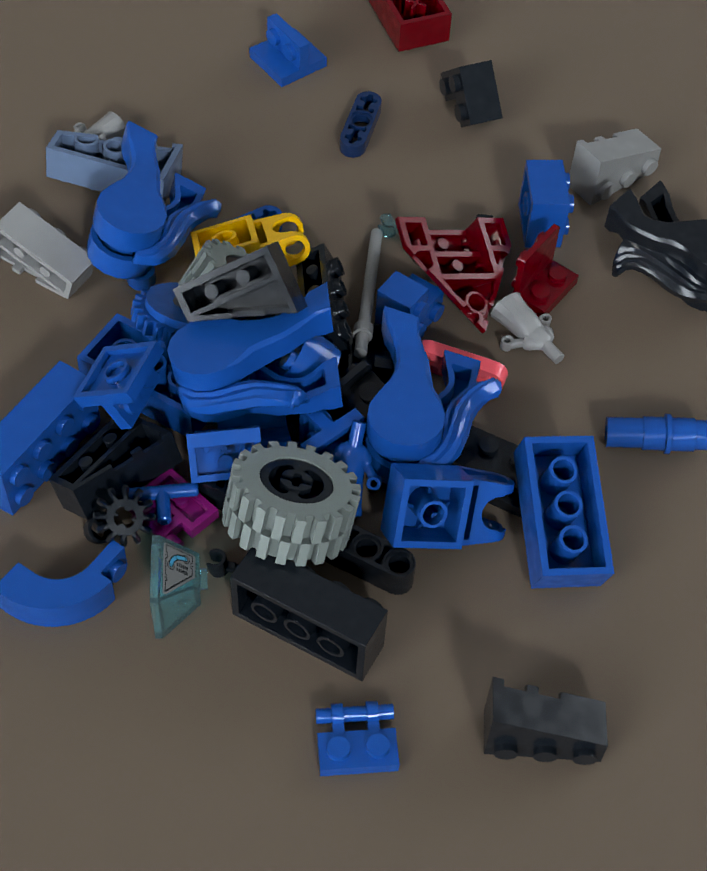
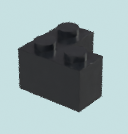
[439,60,503,127]

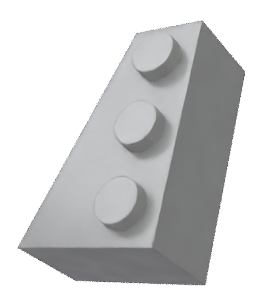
[570,129,661,205]
[0,201,94,299]

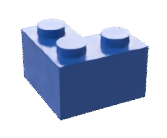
[375,271,445,339]

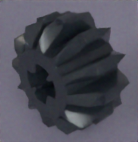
[93,484,156,548]

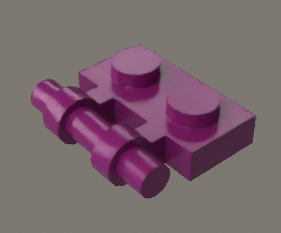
[129,468,219,549]

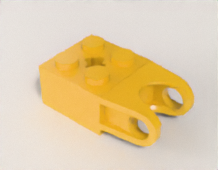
[190,213,310,267]

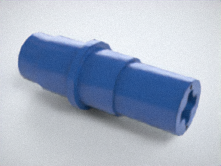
[605,413,707,454]

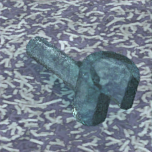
[378,213,398,238]

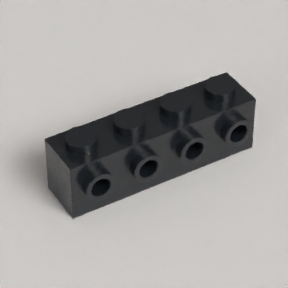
[296,243,353,358]

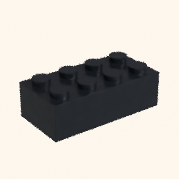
[230,547,388,681]

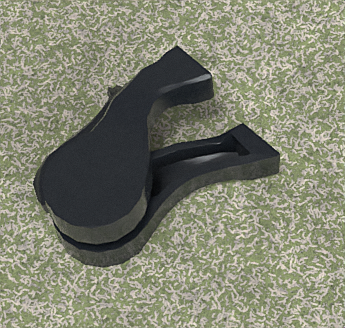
[604,181,707,312]

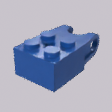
[380,463,515,549]

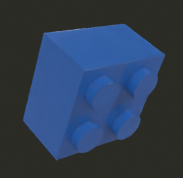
[518,160,574,248]

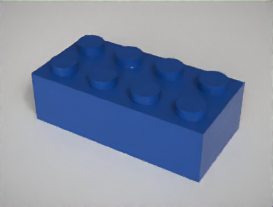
[77,313,207,436]
[0,361,101,516]
[513,436,615,589]

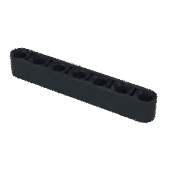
[198,480,416,595]

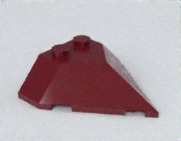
[395,217,511,334]

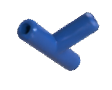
[128,482,199,525]

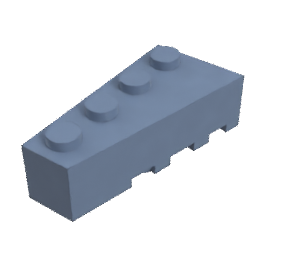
[46,130,183,202]

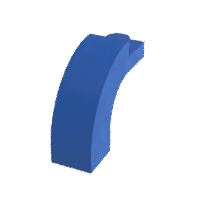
[0,540,128,627]

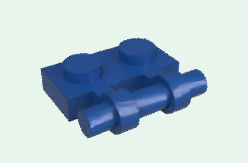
[315,701,400,776]

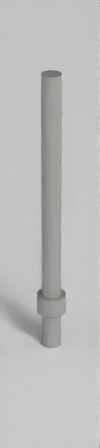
[353,228,383,358]

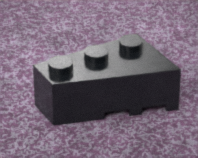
[484,677,608,765]

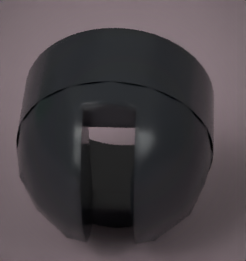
[83,516,111,544]

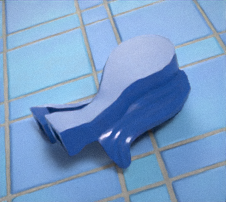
[86,121,222,279]
[167,282,343,422]
[365,306,502,485]

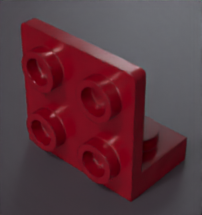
[511,224,579,317]

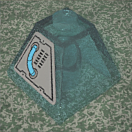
[150,535,208,639]

